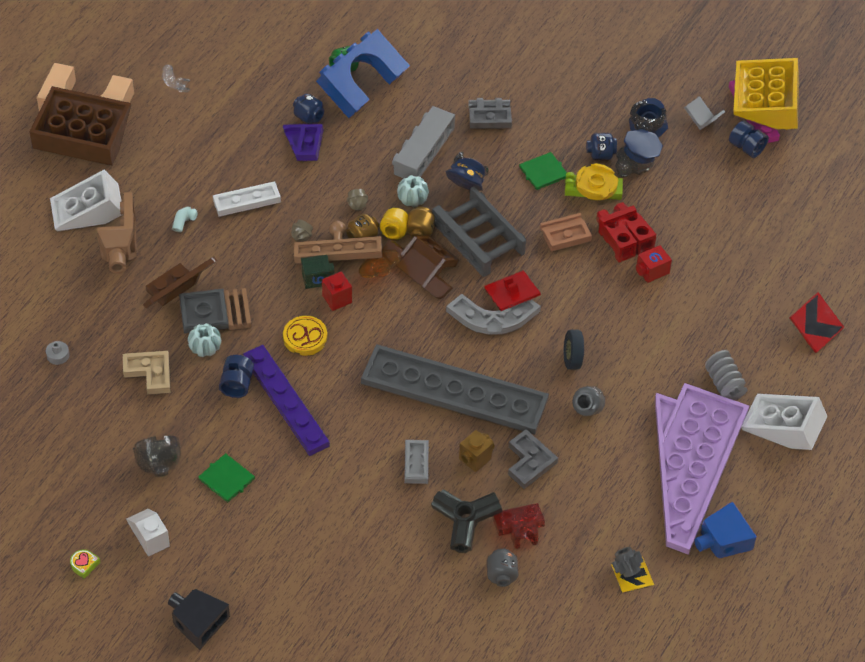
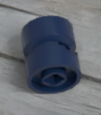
[729,120,769,158]
[219,355,254,398]

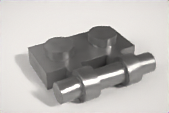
[469,98,512,128]

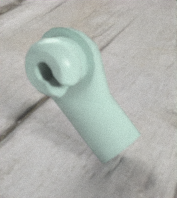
[172,207,197,232]

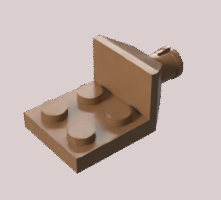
[97,192,137,273]

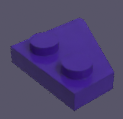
[283,124,324,161]

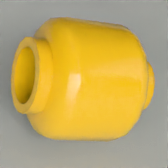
[380,208,408,240]

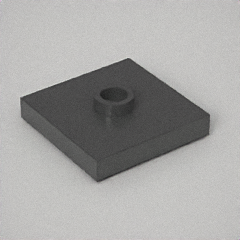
[179,289,229,333]

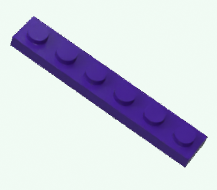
[243,345,330,456]

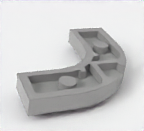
[446,294,541,334]

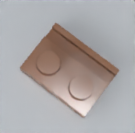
[540,213,592,252]

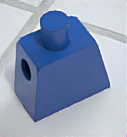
[694,502,757,558]

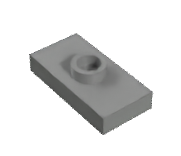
[404,440,429,484]

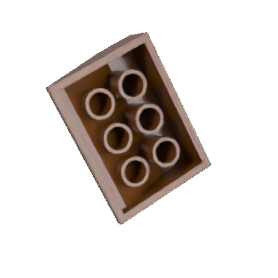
[29,86,131,166]

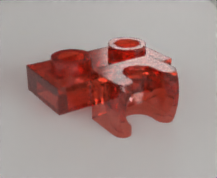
[492,503,545,549]

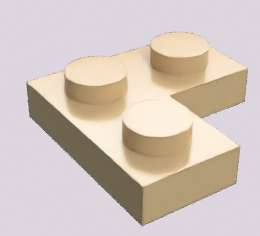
[123,351,171,394]

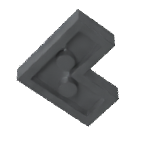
[508,429,558,489]

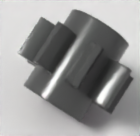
[612,547,644,577]

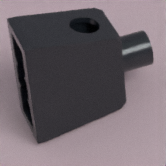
[168,589,230,650]

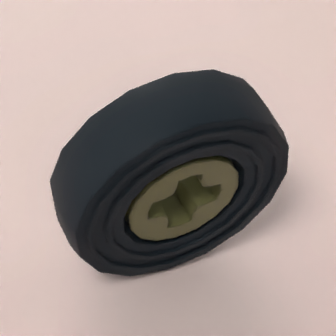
[563,329,584,370]

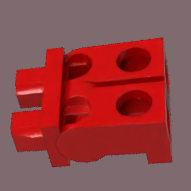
[596,202,657,263]

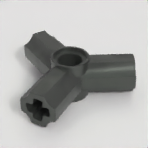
[431,489,503,553]

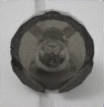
[133,435,181,477]

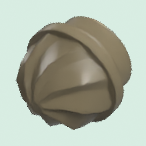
[347,189,368,211]
[291,220,313,242]

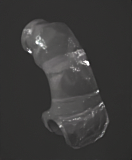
[161,65,190,92]

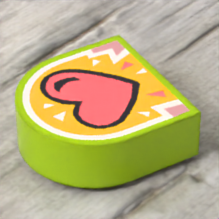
[70,550,101,579]

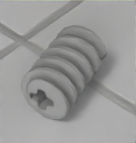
[705,350,748,401]

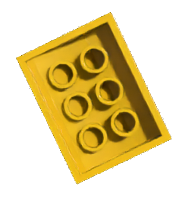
[733,58,799,130]

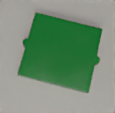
[519,152,567,190]
[198,453,255,503]

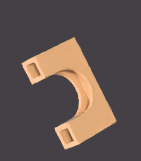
[37,63,134,111]

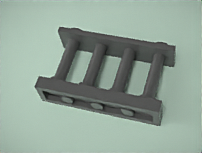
[432,186,526,277]

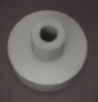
[46,341,69,365]

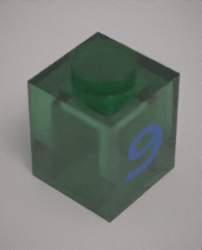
[301,255,335,289]

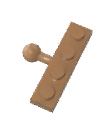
[294,221,382,264]

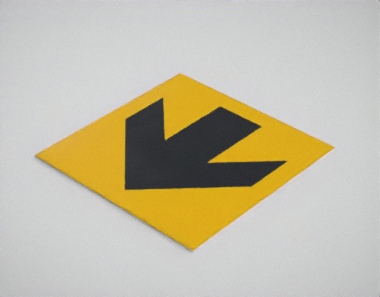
[611,557,654,593]

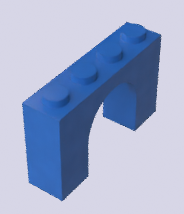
[316,29,410,118]

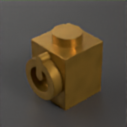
[459,430,495,473]

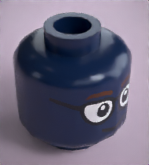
[293,93,325,124]
[586,133,617,160]

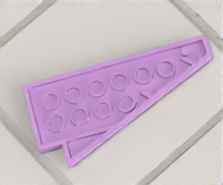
[655,383,749,555]

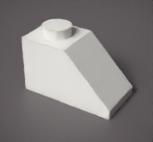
[127,509,170,557]

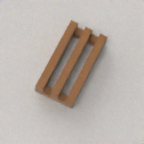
[224,288,251,330]

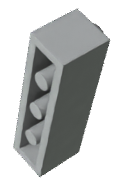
[392,106,455,178]

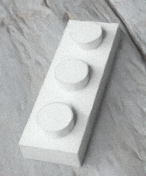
[213,181,281,216]

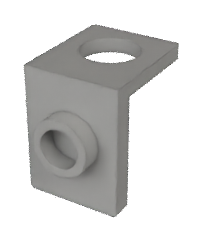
[684,96,725,130]

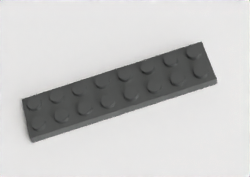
[361,344,549,434]

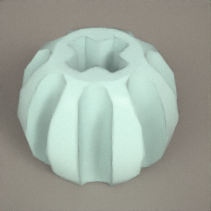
[397,175,429,207]
[188,323,222,357]

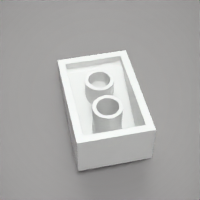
[50,169,121,231]
[741,394,827,450]

